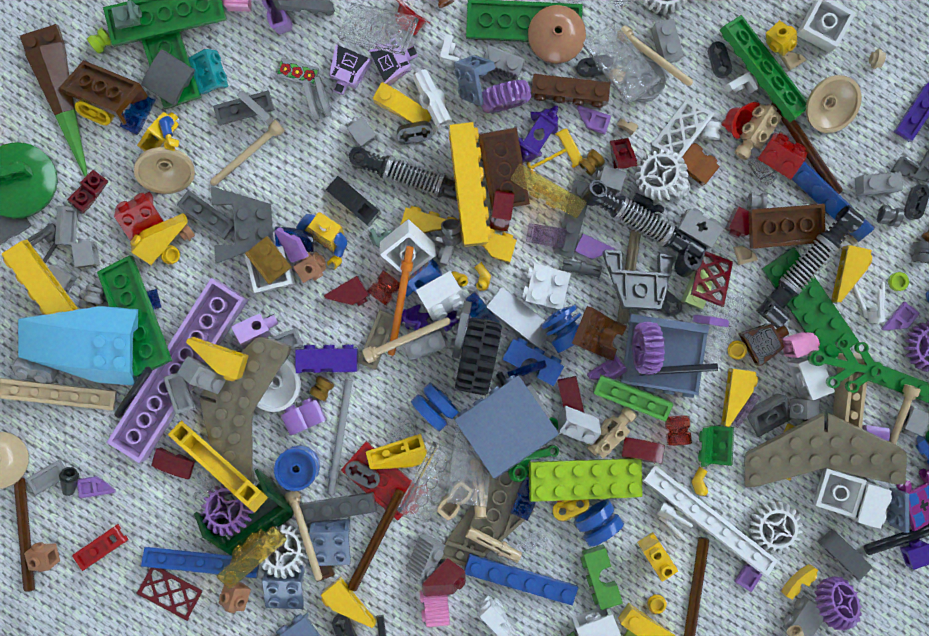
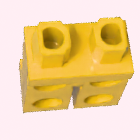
[637,532,679,582]

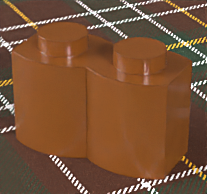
[682,143,720,186]

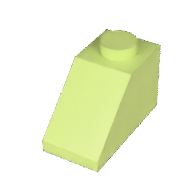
[681,270,714,309]

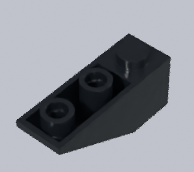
[326,176,381,227]

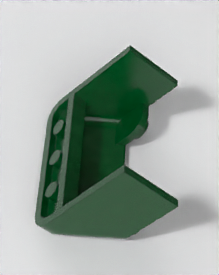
[194,469,294,556]

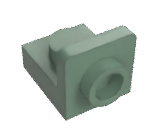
[111,0,142,29]
[369,228,392,248]

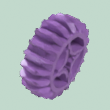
[481,80,531,113]
[904,321,929,372]
[631,322,665,375]
[200,484,254,536]
[814,576,862,631]

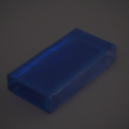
[507,360,547,377]

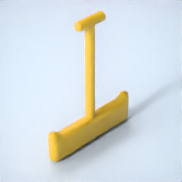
[526,128,582,174]

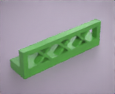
[593,374,673,422]

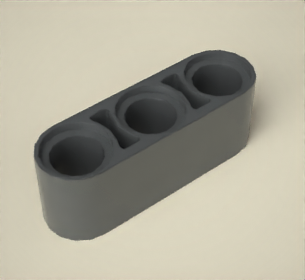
[818,529,873,581]

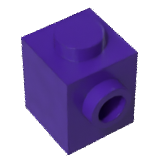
[900,539,929,570]

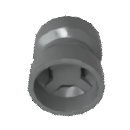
[877,204,904,228]
[441,219,462,246]
[911,242,929,263]

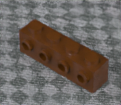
[531,74,611,108]

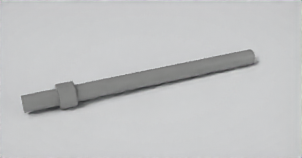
[327,379,353,494]

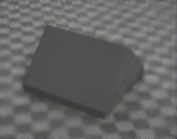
[744,393,792,437]

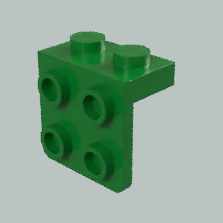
[698,425,734,467]

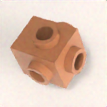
[293,251,327,283]
[24,542,60,572]
[218,581,251,613]

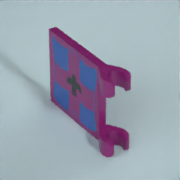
[896,468,929,531]

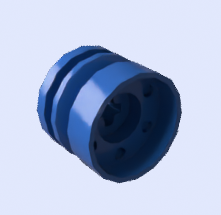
[541,304,581,353]

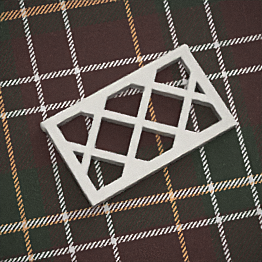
[652,99,714,158]

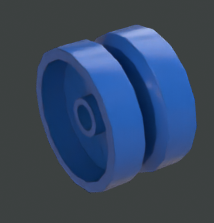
[410,382,459,431]
[274,445,320,491]
[574,499,624,547]

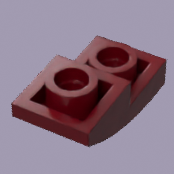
[67,170,108,214]
[558,376,585,413]
[622,437,665,464]
[151,447,195,480]

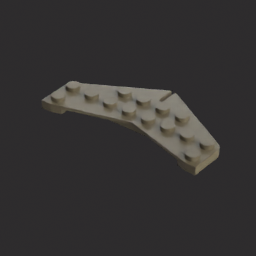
[199,337,292,484]
[744,412,907,487]
[441,463,536,567]

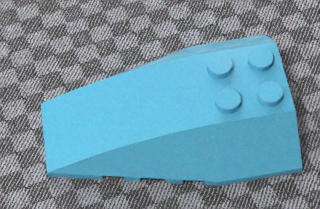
[18,306,138,386]

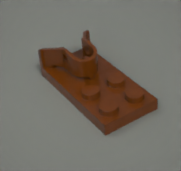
[59,60,148,125]
[479,126,530,208]
[748,204,826,249]
[572,306,627,361]

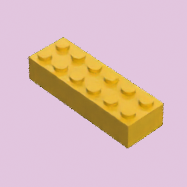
[448,122,491,247]

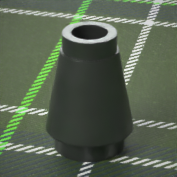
[59,467,79,496]

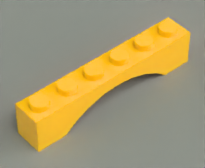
[400,206,517,263]
[168,420,268,513]

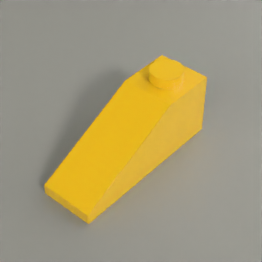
[372,82,432,130]
[130,213,188,265]
[831,245,872,303]
[186,337,249,381]
[721,368,758,427]
[366,434,430,469]
[321,576,376,628]
[618,602,675,636]

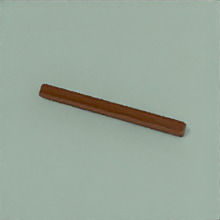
[771,102,843,194]
[14,477,35,592]
[348,489,405,592]
[684,537,710,636]

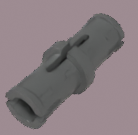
[562,258,602,278]

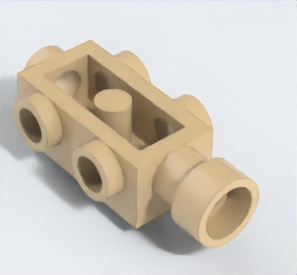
[734,104,782,160]
[587,407,637,459]

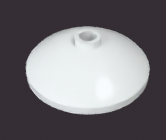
[257,359,301,412]

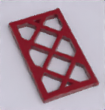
[690,251,733,307]
[136,568,203,621]

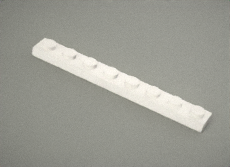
[642,465,778,576]

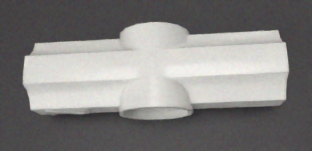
[412,69,452,129]

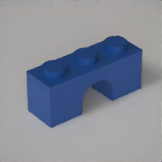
[502,337,564,387]

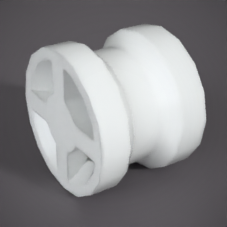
[700,121,721,140]

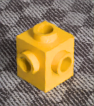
[765,20,797,56]

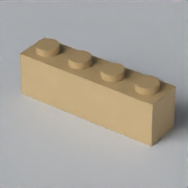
[832,353,867,429]

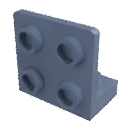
[454,55,495,106]
[887,487,914,533]
[309,519,351,566]
[262,564,305,609]

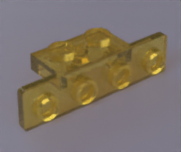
[511,163,586,218]
[217,526,287,589]

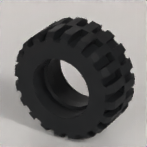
[455,317,502,396]

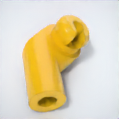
[474,262,491,291]
[451,271,468,287]
[691,467,708,496]

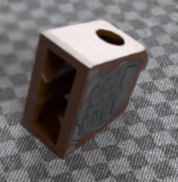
[738,323,789,366]

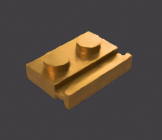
[245,236,292,285]

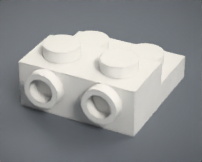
[522,264,571,310]
[479,595,512,636]

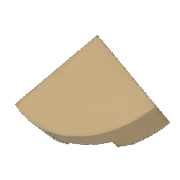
[779,51,806,71]
[616,119,638,135]
[733,246,758,265]

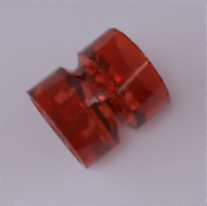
[367,270,400,306]
[665,415,692,446]

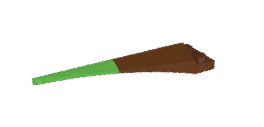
[19,24,88,177]

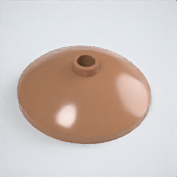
[528,5,586,64]

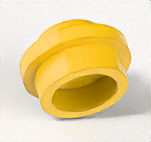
[160,245,180,264]
[727,340,747,360]
[647,594,667,614]

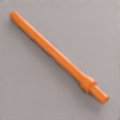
[388,246,414,356]

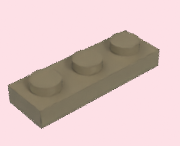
[358,309,394,370]

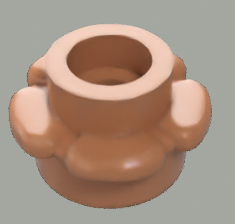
[178,224,195,241]

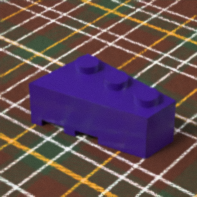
[295,344,359,373]

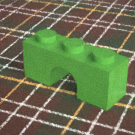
[580,544,623,610]

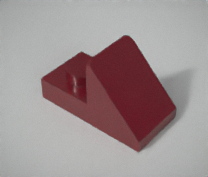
[610,138,637,169]
[489,191,515,232]

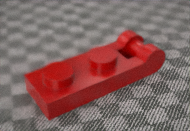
[72,524,129,571]

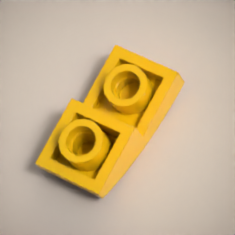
[781,564,818,600]

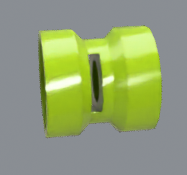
[86,27,112,54]

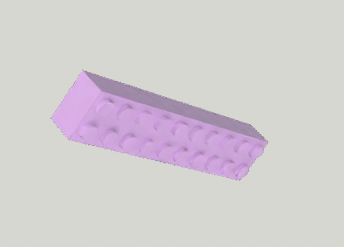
[106,278,249,463]

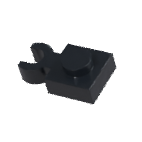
[631,193,664,218]

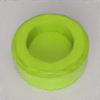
[888,272,909,291]

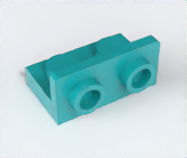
[188,49,229,94]

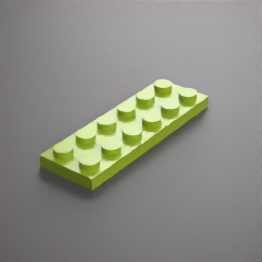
[529,458,643,502]

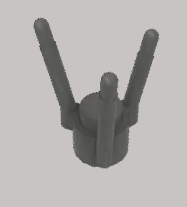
[26,223,58,264]

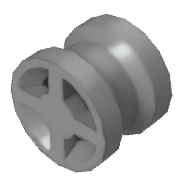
[747,192,768,210]
[83,285,105,304]

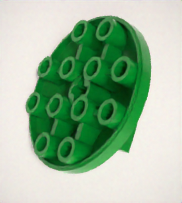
[0,142,58,219]

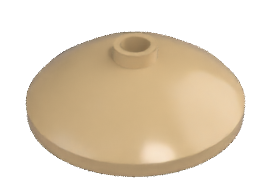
[806,75,862,133]
[134,147,195,194]
[0,432,29,489]

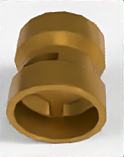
[578,149,605,176]
[309,375,335,401]

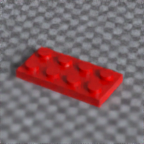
[341,440,424,520]

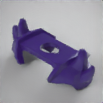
[519,105,559,163]
[401,304,460,332]

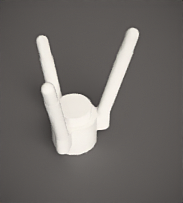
[853,281,885,323]
[656,501,693,540]

